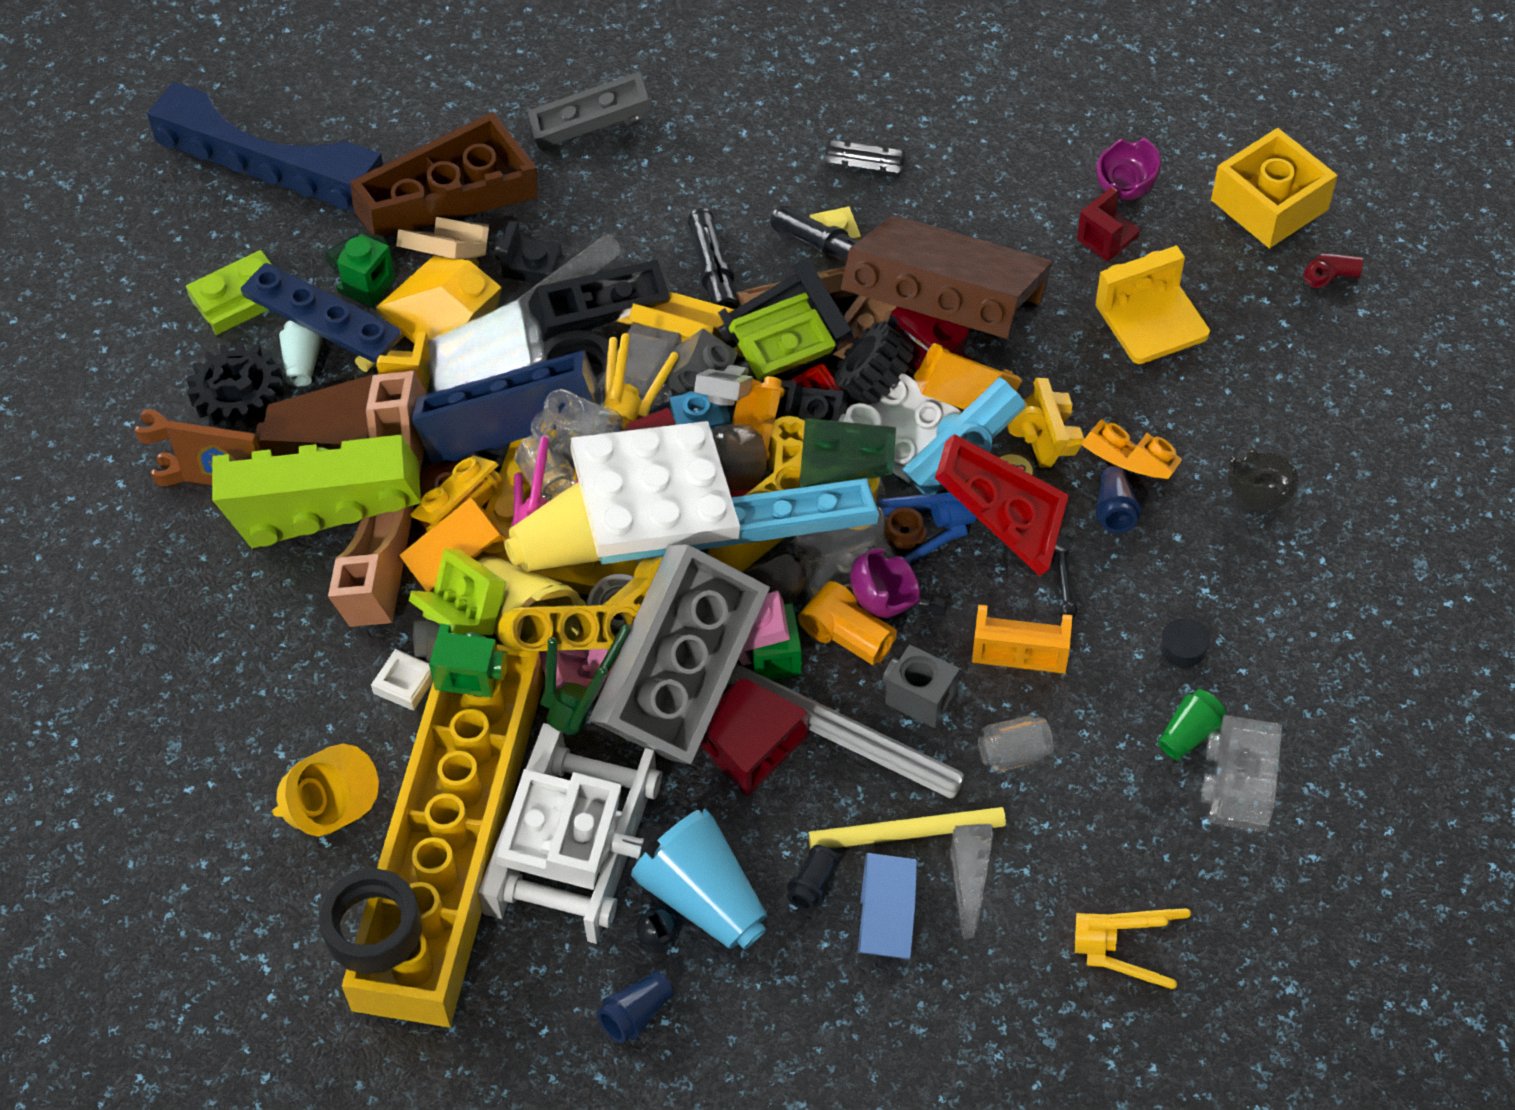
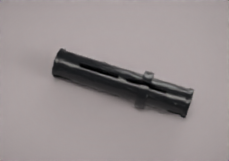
[770,205,859,263]
[687,208,739,310]

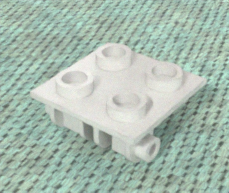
[841,374,961,484]

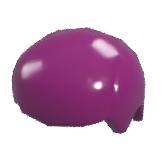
[1096,138,1161,200]
[850,548,921,618]

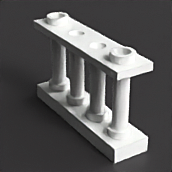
[478,723,662,944]

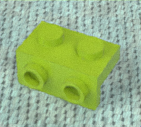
[409,548,506,635]

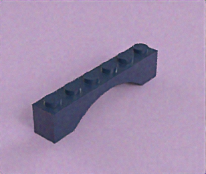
[147,82,383,212]

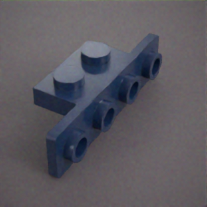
[241,263,402,363]

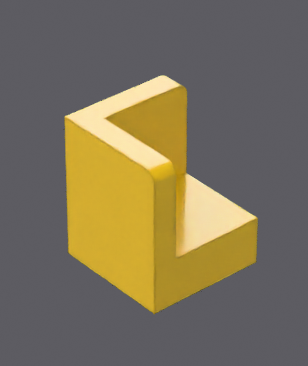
[376,332,433,392]

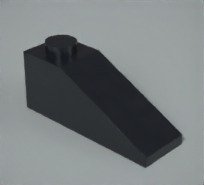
[527,260,670,343]

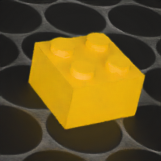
[1211,128,1338,249]

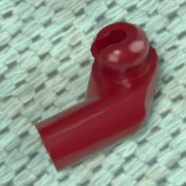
[1304,253,1363,288]

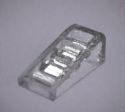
[950,824,993,939]

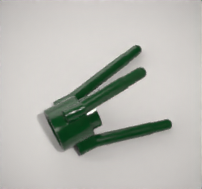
[540,624,631,734]

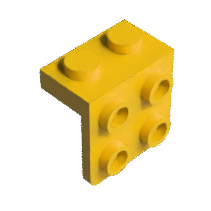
[1095,246,1210,364]

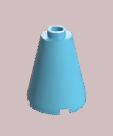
[631,809,767,950]

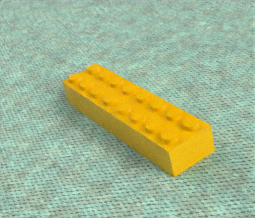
[342,645,544,1028]

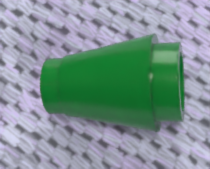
[1157,689,1227,761]

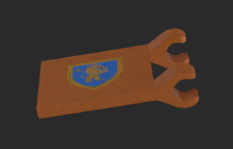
[134,409,260,486]

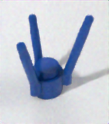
[878,492,977,564]

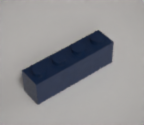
[412,350,602,464]

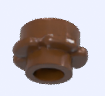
[882,507,927,550]

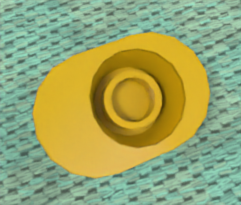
[272,744,379,837]

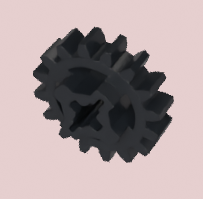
[186,342,284,429]

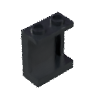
[717,258,854,381]

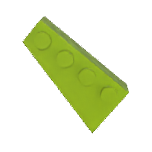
[212,435,421,549]

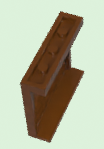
[841,215,1053,339]

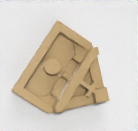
[396,216,489,259]

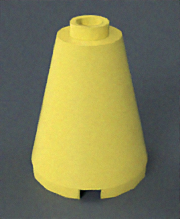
[504,481,601,572]
[477,556,586,670]

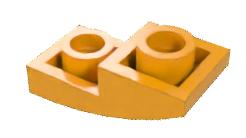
[1081,419,1182,479]

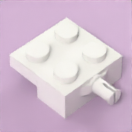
[496,769,644,890]

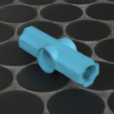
[902,377,1026,495]

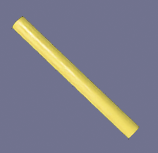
[808,807,1006,849]

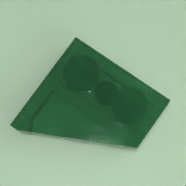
[799,418,896,488]

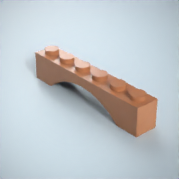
[328,371,428,627]

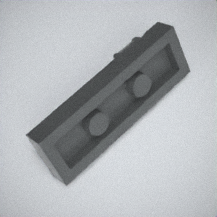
[528,71,652,150]

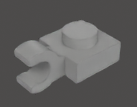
[694,365,753,405]

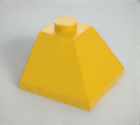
[376,256,502,365]

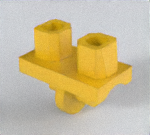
[1007,378,1084,468]

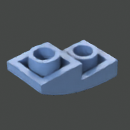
[857,853,916,959]

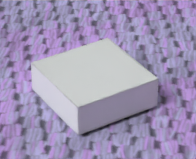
[371,649,433,711]

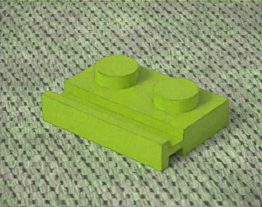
[186,250,272,335]
[728,292,836,381]

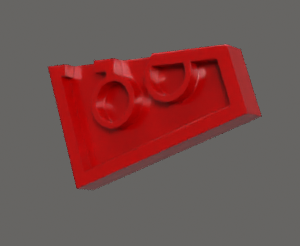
[935,434,1069,576]

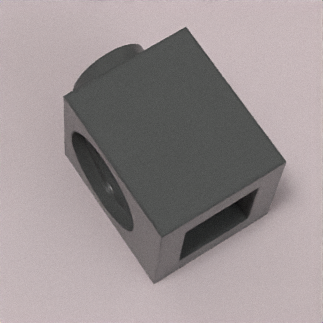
[665,328,738,395]
[882,644,960,728]

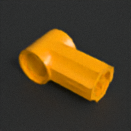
[797,581,897,665]

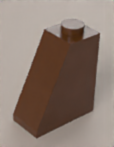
[256,375,373,457]

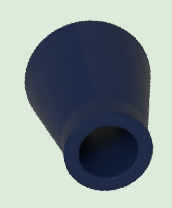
[1096,466,1141,533]
[597,971,674,1044]

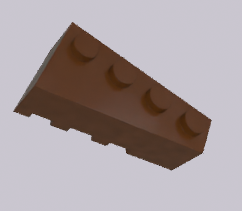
[350,112,537,240]

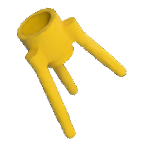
[600,333,679,429]
[1075,908,1191,989]

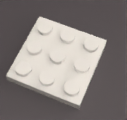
[571,421,740,557]

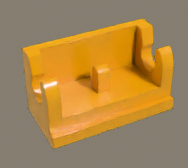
[914,343,1022,410]
[399,497,507,592]
[972,605,1072,674]

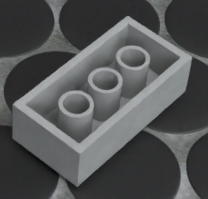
[588,544,770,765]

